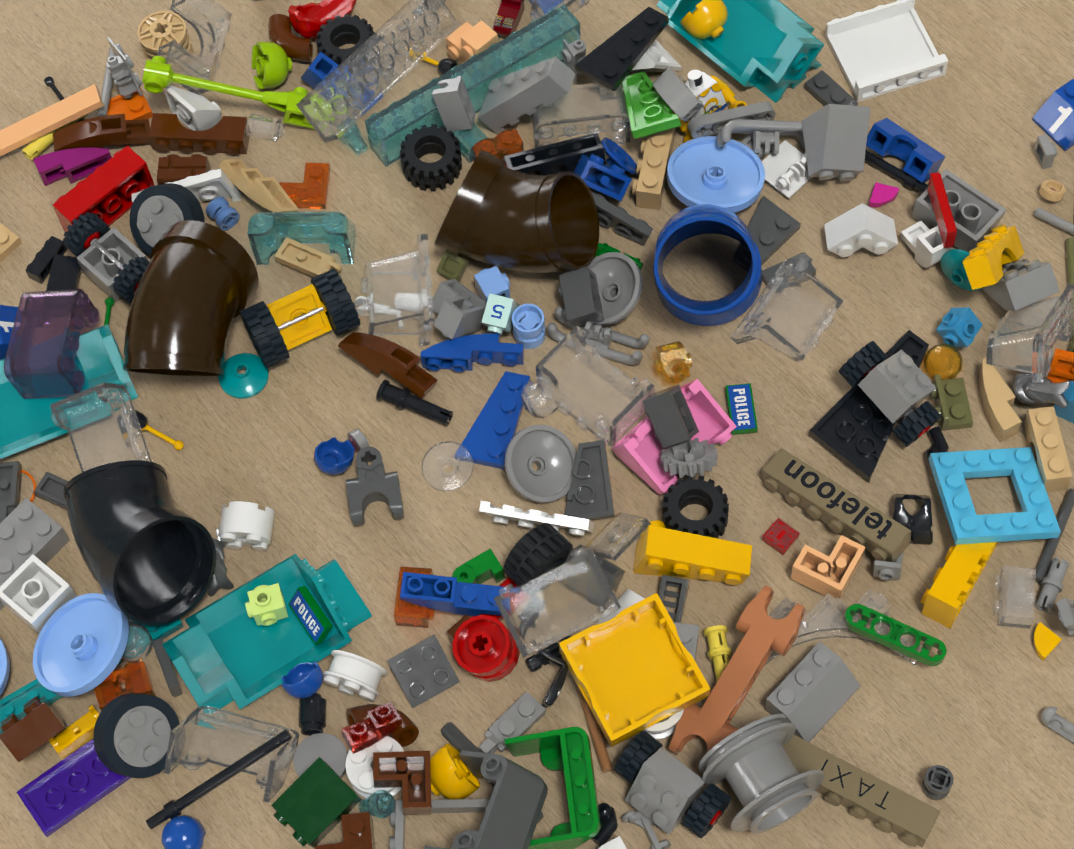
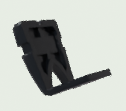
[892,494,933,544]
[536,649,568,708]

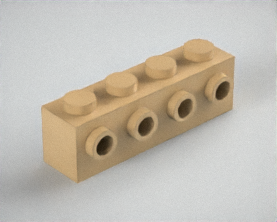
[632,113,676,210]

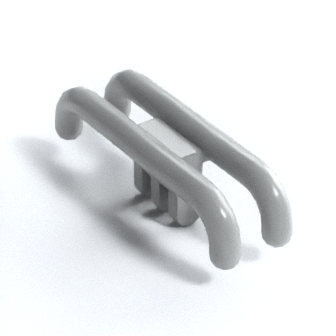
[717,119,805,154]
[547,307,650,365]

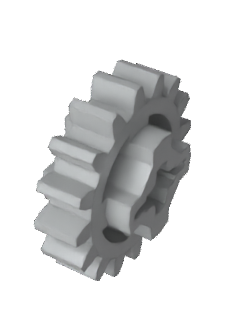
[660,438,718,478]

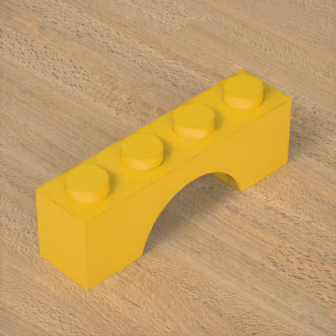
[962,225,1024,290]

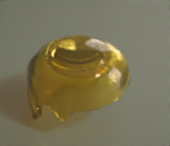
[924,343,963,380]

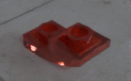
[342,702,403,754]

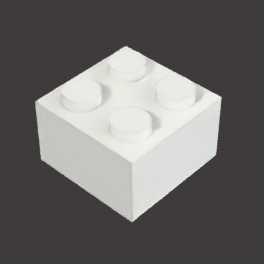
[0,554,77,635]

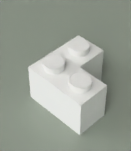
[824,203,898,258]

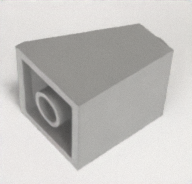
[802,104,870,182]

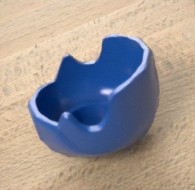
[314,437,355,475]
[281,661,323,699]
[162,815,206,849]

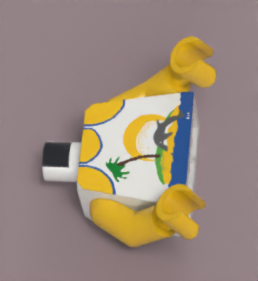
[673,70,747,143]

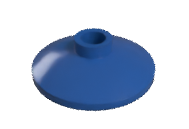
[601,138,637,174]

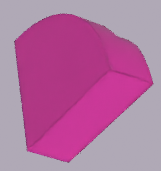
[869,182,899,208]

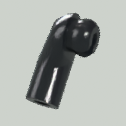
[591,803,618,847]

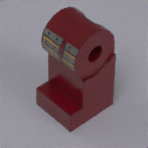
[493,0,525,38]

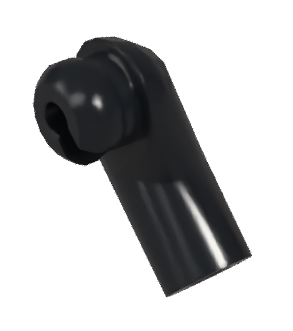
[926,427,949,459]

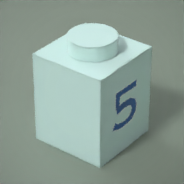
[481,293,518,335]

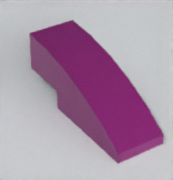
[33,148,112,186]

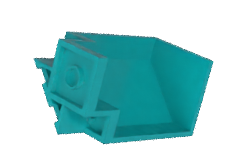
[656,0,825,103]
[0,324,138,459]
[162,554,372,718]

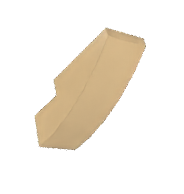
[979,357,1022,442]

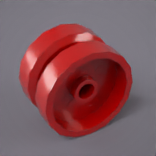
[452,615,520,682]

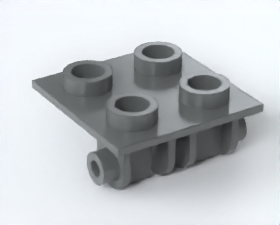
[387,634,460,708]

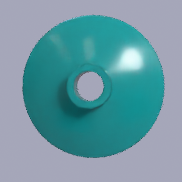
[941,249,981,291]
[218,353,269,399]

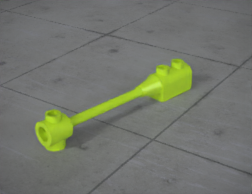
[142,56,336,133]

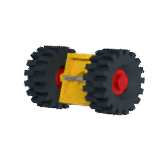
[239,268,360,369]

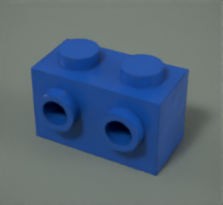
[574,154,632,201]

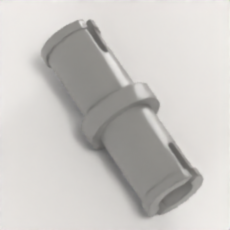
[1035,557,1070,613]

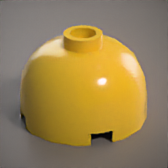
[680,0,728,39]
[430,743,480,799]

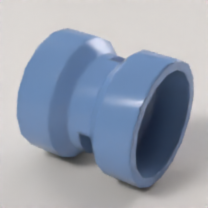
[206,197,240,231]

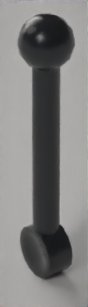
[44,76,65,101]

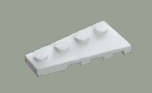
[479,501,594,536]

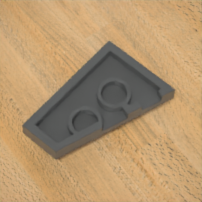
[733,196,801,272]
[564,440,615,521]

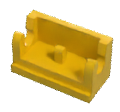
[48,705,99,759]

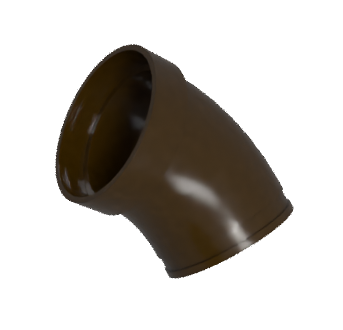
[434,150,599,273]
[123,220,259,376]

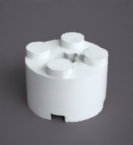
[218,501,275,551]

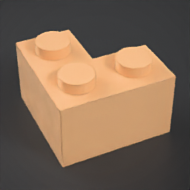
[446,21,500,78]
[791,535,866,603]

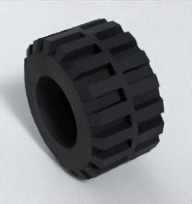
[316,14,378,76]
[400,124,462,191]
[662,476,729,539]
[503,523,573,595]

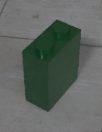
[271,757,362,848]

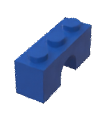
[866,118,946,183]

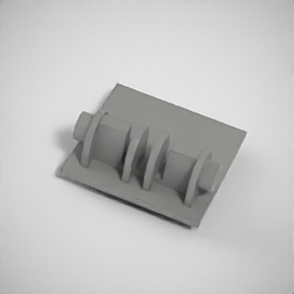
[107,37,143,98]

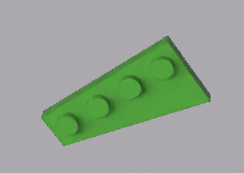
[622,71,681,139]

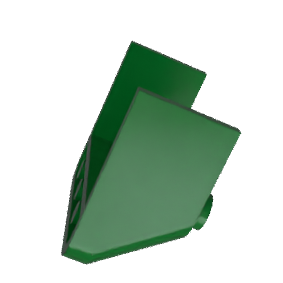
[504,727,601,849]

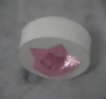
[347,428,370,453]

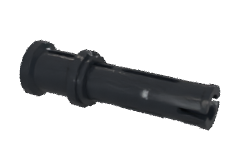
[376,379,453,427]

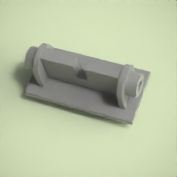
[561,39,586,85]

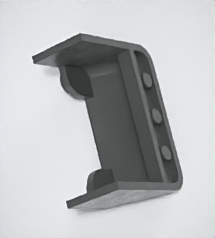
[424,750,548,849]

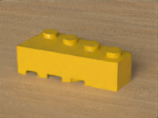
[633,525,752,585]
[920,542,998,629]

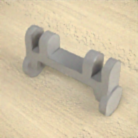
[621,811,671,849]

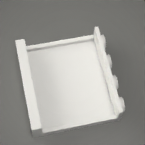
[825,0,948,102]

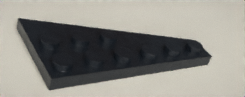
[809,330,929,482]

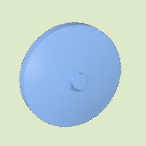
[667,136,765,213]
[33,593,129,697]

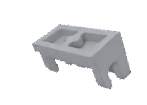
[432,76,476,132]

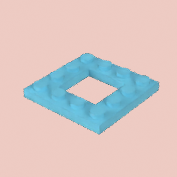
[928,447,1061,545]

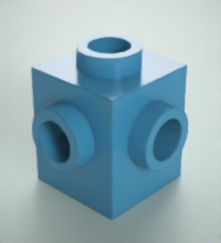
[936,307,983,348]

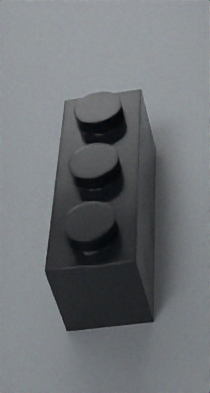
[25,236,68,284]

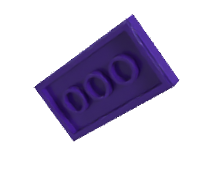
[16,739,132,837]

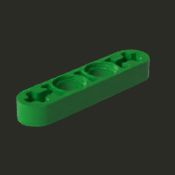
[844,604,947,666]

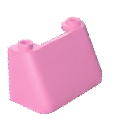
[611,379,737,494]

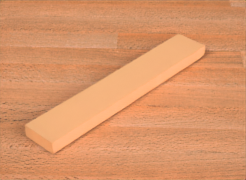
[0,84,104,157]

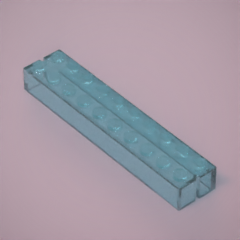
[365,4,581,167]

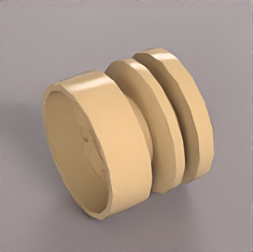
[137,11,194,73]

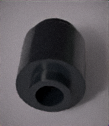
[299,693,327,736]

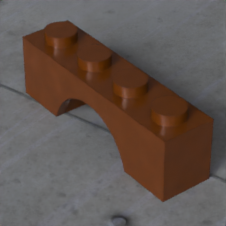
[149,113,251,155]

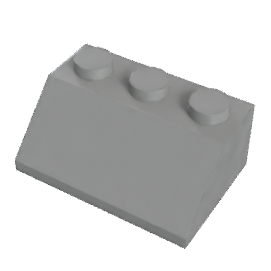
[912,169,1006,252]
[765,641,860,742]

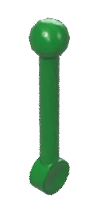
[104,297,114,325]

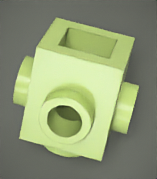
[245,583,288,626]

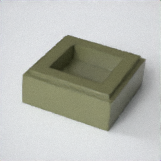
[436,251,469,282]

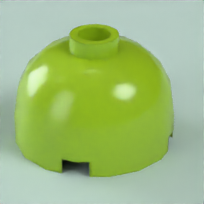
[251,42,292,89]

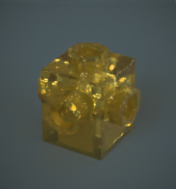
[654,341,693,383]

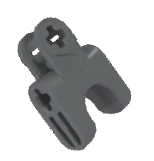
[346,447,405,527]

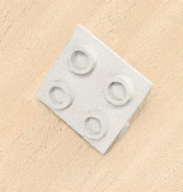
[761,140,812,199]

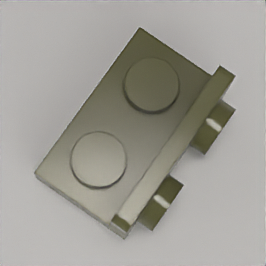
[929,374,973,431]

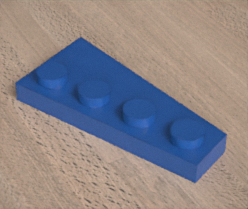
[455,371,531,470]

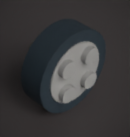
[130,183,205,256]
[93,693,181,778]

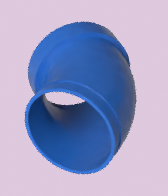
[653,204,762,326]

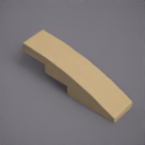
[219,159,299,215]

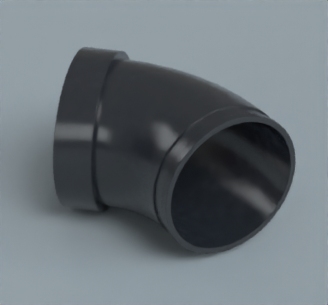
[63,460,216,626]

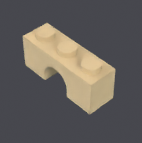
[1023,406,1072,492]

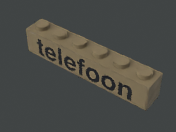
[762,448,911,562]

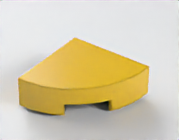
[1033,622,1062,661]

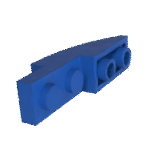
[420,334,524,372]
[400,572,510,616]

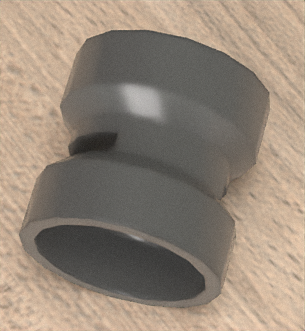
[922,765,954,801]

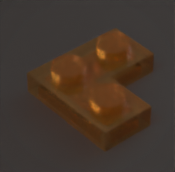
[279,163,331,209]

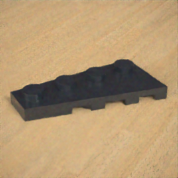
[575,7,669,92]

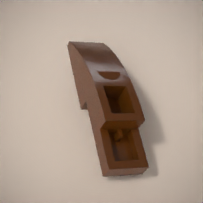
[53,114,151,152]
[338,332,438,398]

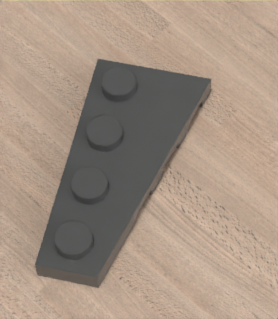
[591,192,653,246]

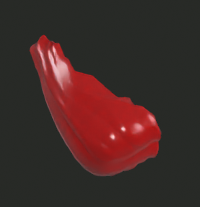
[288,0,357,40]

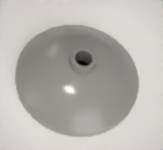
[587,252,642,325]
[505,425,577,503]

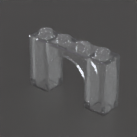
[157,0,232,95]

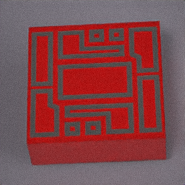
[762,518,800,555]

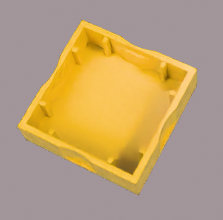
[559,593,711,747]

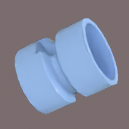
[512,304,546,349]

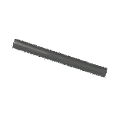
[1032,489,1074,583]

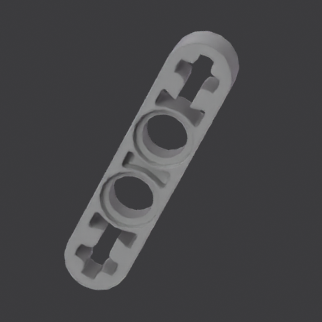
[687,102,776,139]

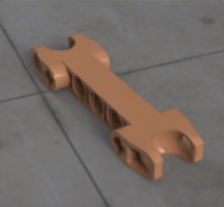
[668,585,806,755]

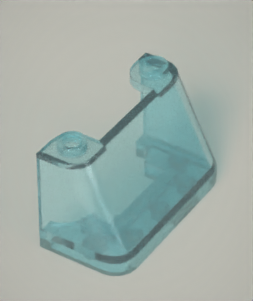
[247,212,356,265]

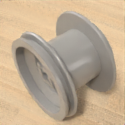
[698,714,825,834]

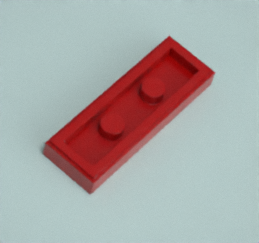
[928,172,957,248]

